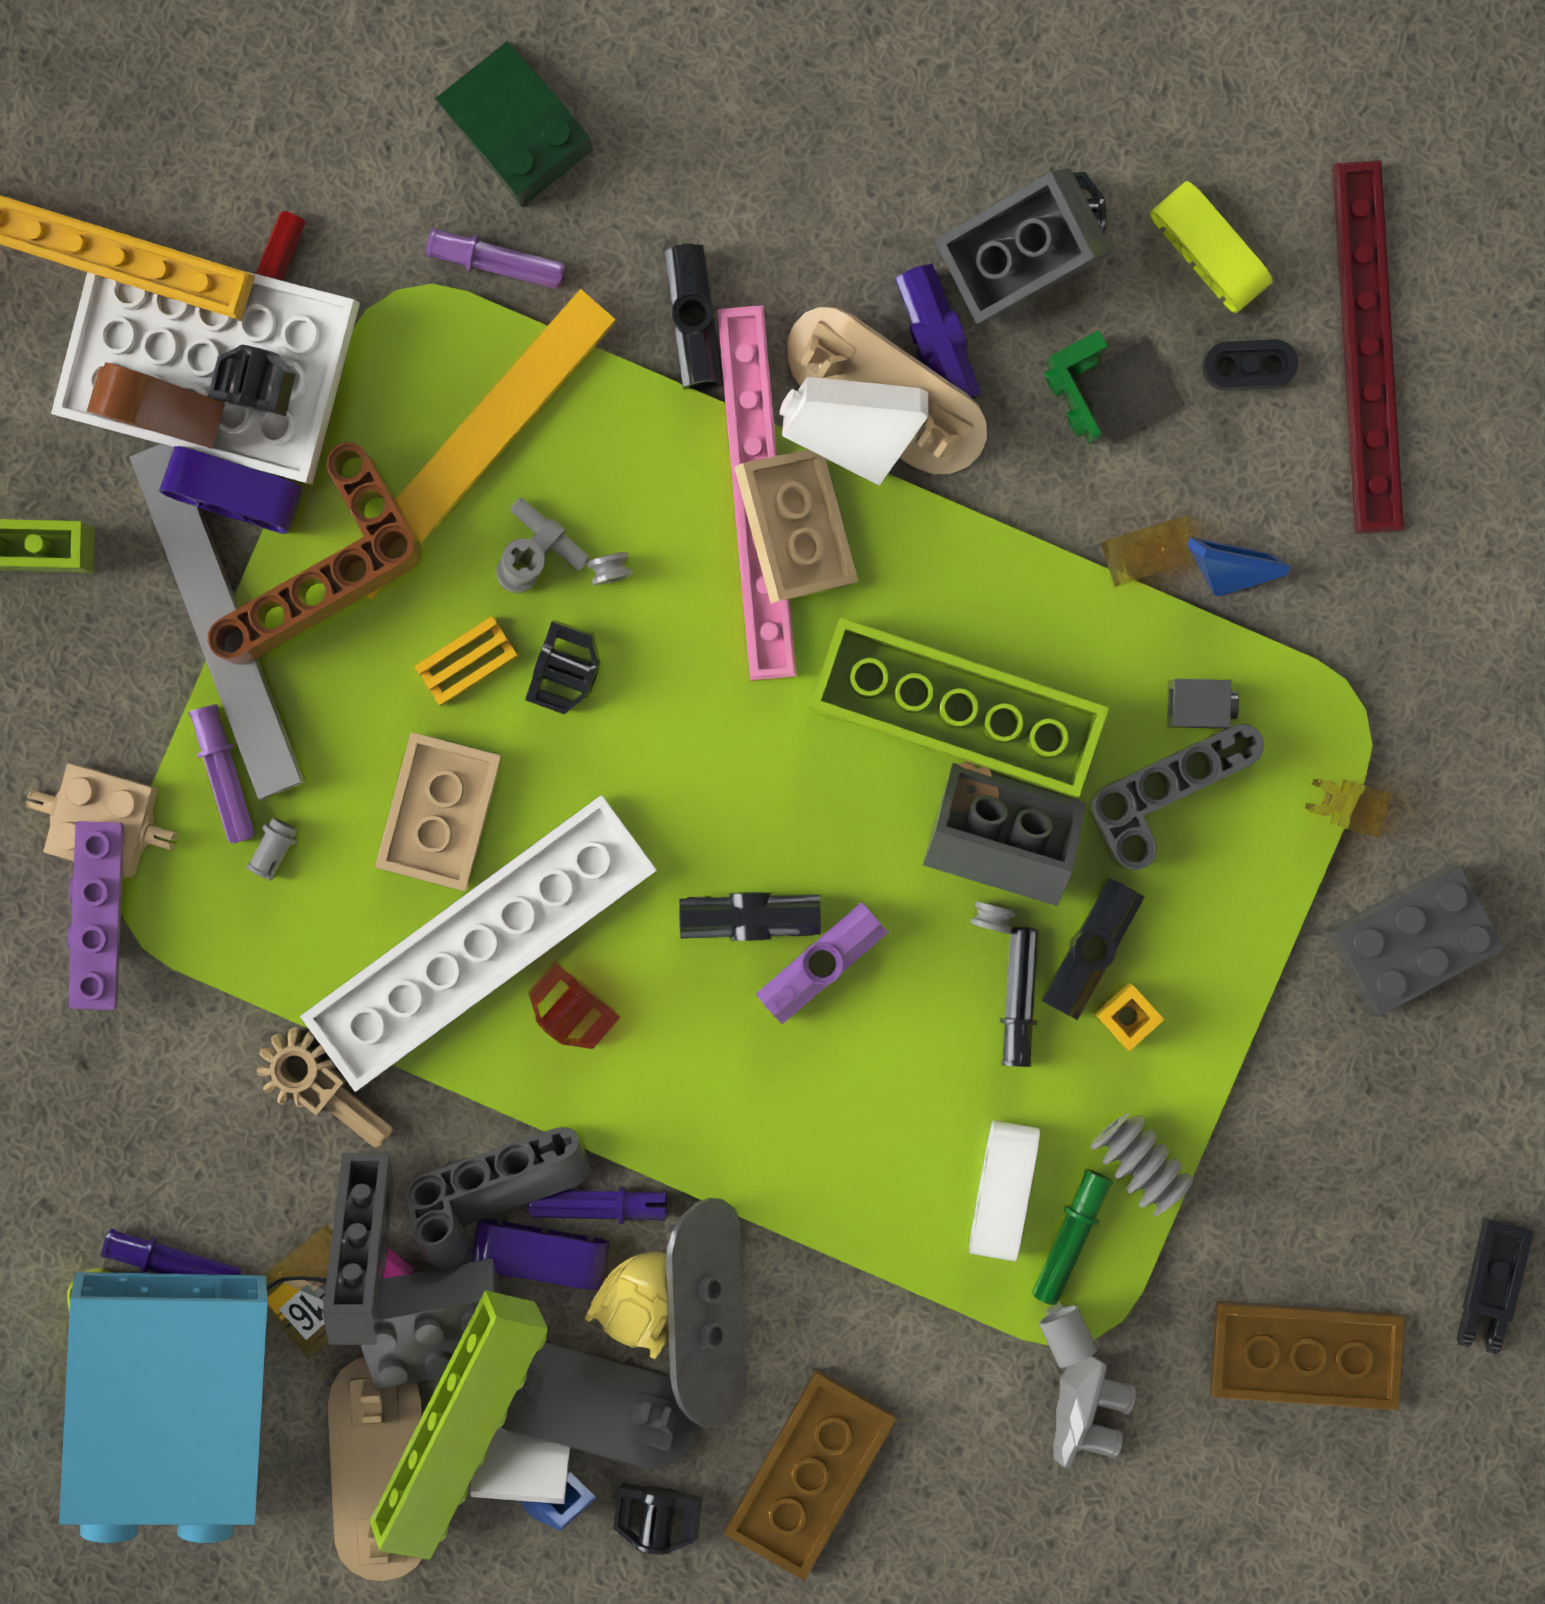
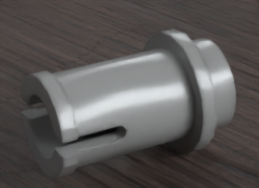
[246,818,298,881]

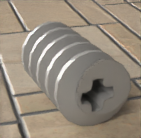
[1090,1113,1193,1217]

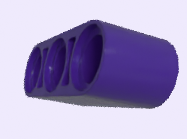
[159,446,304,534]
[470,1219,610,1290]

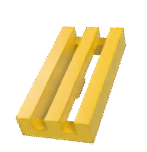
[414,616,519,706]

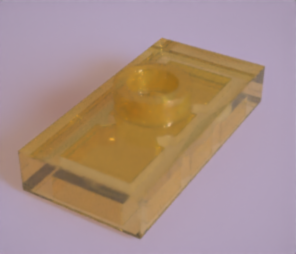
[1100,515,1196,587]

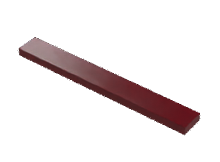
[1333,160,1404,534]

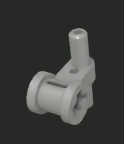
[496,498,590,593]

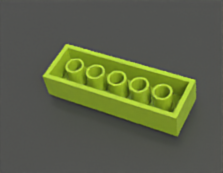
[809,617,1109,798]

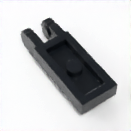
[1457,1217,1534,1354]

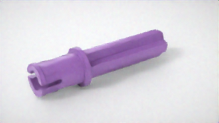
[426,227,565,289]
[188,704,254,843]

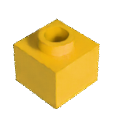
[1094,983,1164,1051]

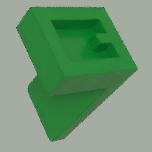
[1044,330,1108,444]

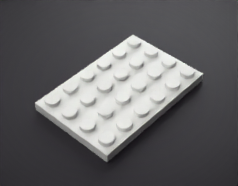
[51,270,360,485]

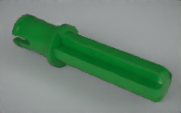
[1032,1169,1113,1305]

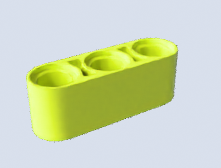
[1150,181,1273,313]

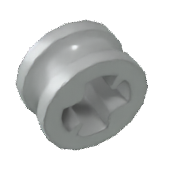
[587,552,633,586]
[970,901,1016,934]

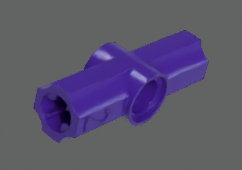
[895,263,981,399]

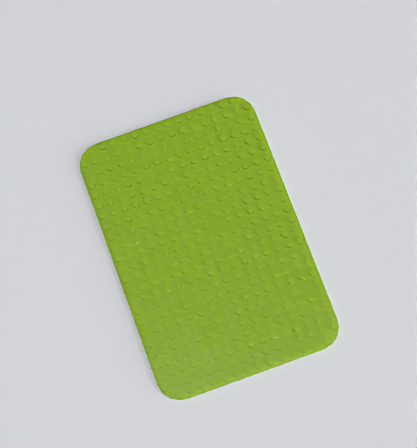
[121,283,1373,1346]

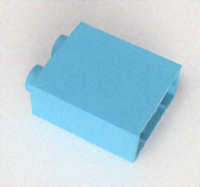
[59,1272,268,1543]

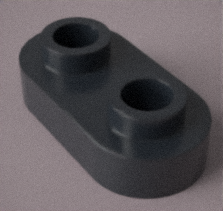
[1202,339,1298,391]

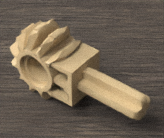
[257,1027,393,1148]

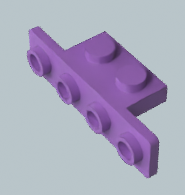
[67,821,124,1010]

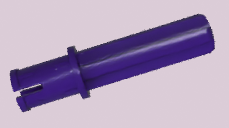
[528,1187,668,1224]
[101,1228,241,1275]

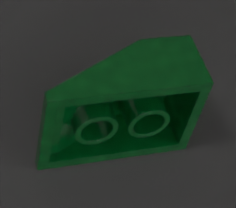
[435,41,593,207]

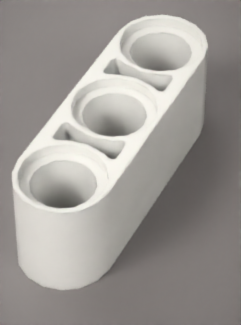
[969,1120,1040,1262]

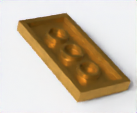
[1210,1301,1405,1410]
[724,1369,897,1581]

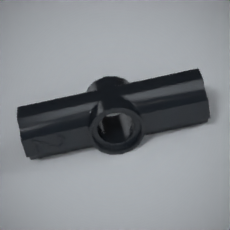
[664,243,723,390]
[1041,877,1145,1020]
[679,892,821,941]

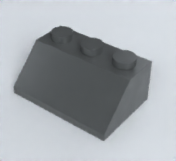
[923,763,1086,906]

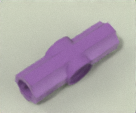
[756,902,889,1024]

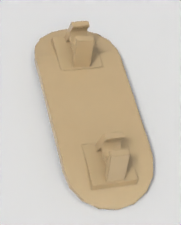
[787,307,987,474]
[328,1357,422,1581]

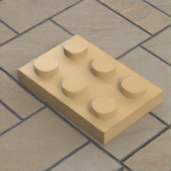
[734,449,859,604]
[375,732,503,891]

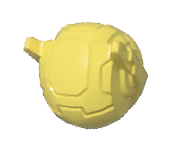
[585,1251,669,1359]

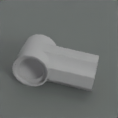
[1039,1302,1097,1368]

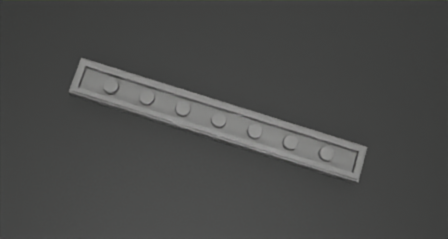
[129,444,305,800]

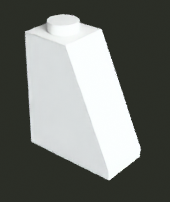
[780,377,928,485]

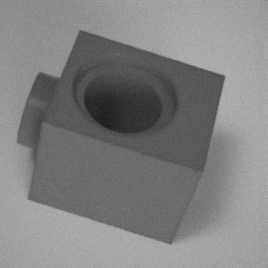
[1167,679,1239,729]

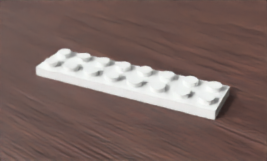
[300,795,657,1092]

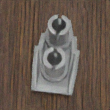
[1053,1355,1136,1469]

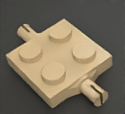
[26,763,178,877]

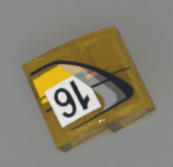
[263,1224,333,1359]

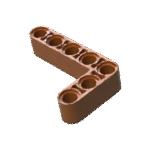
[87,362,226,449]
[207,442,422,665]

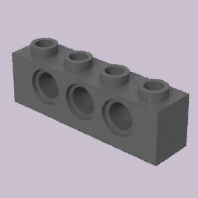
[323,1153,394,1345]

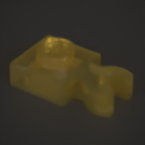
[1305,779,1392,838]

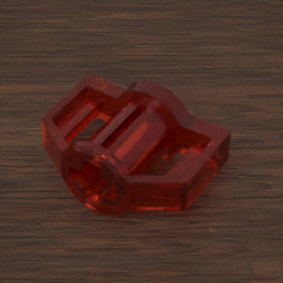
[528,961,620,1049]

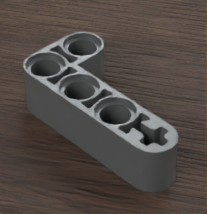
[1089,724,1264,870]
[406,1127,591,1271]

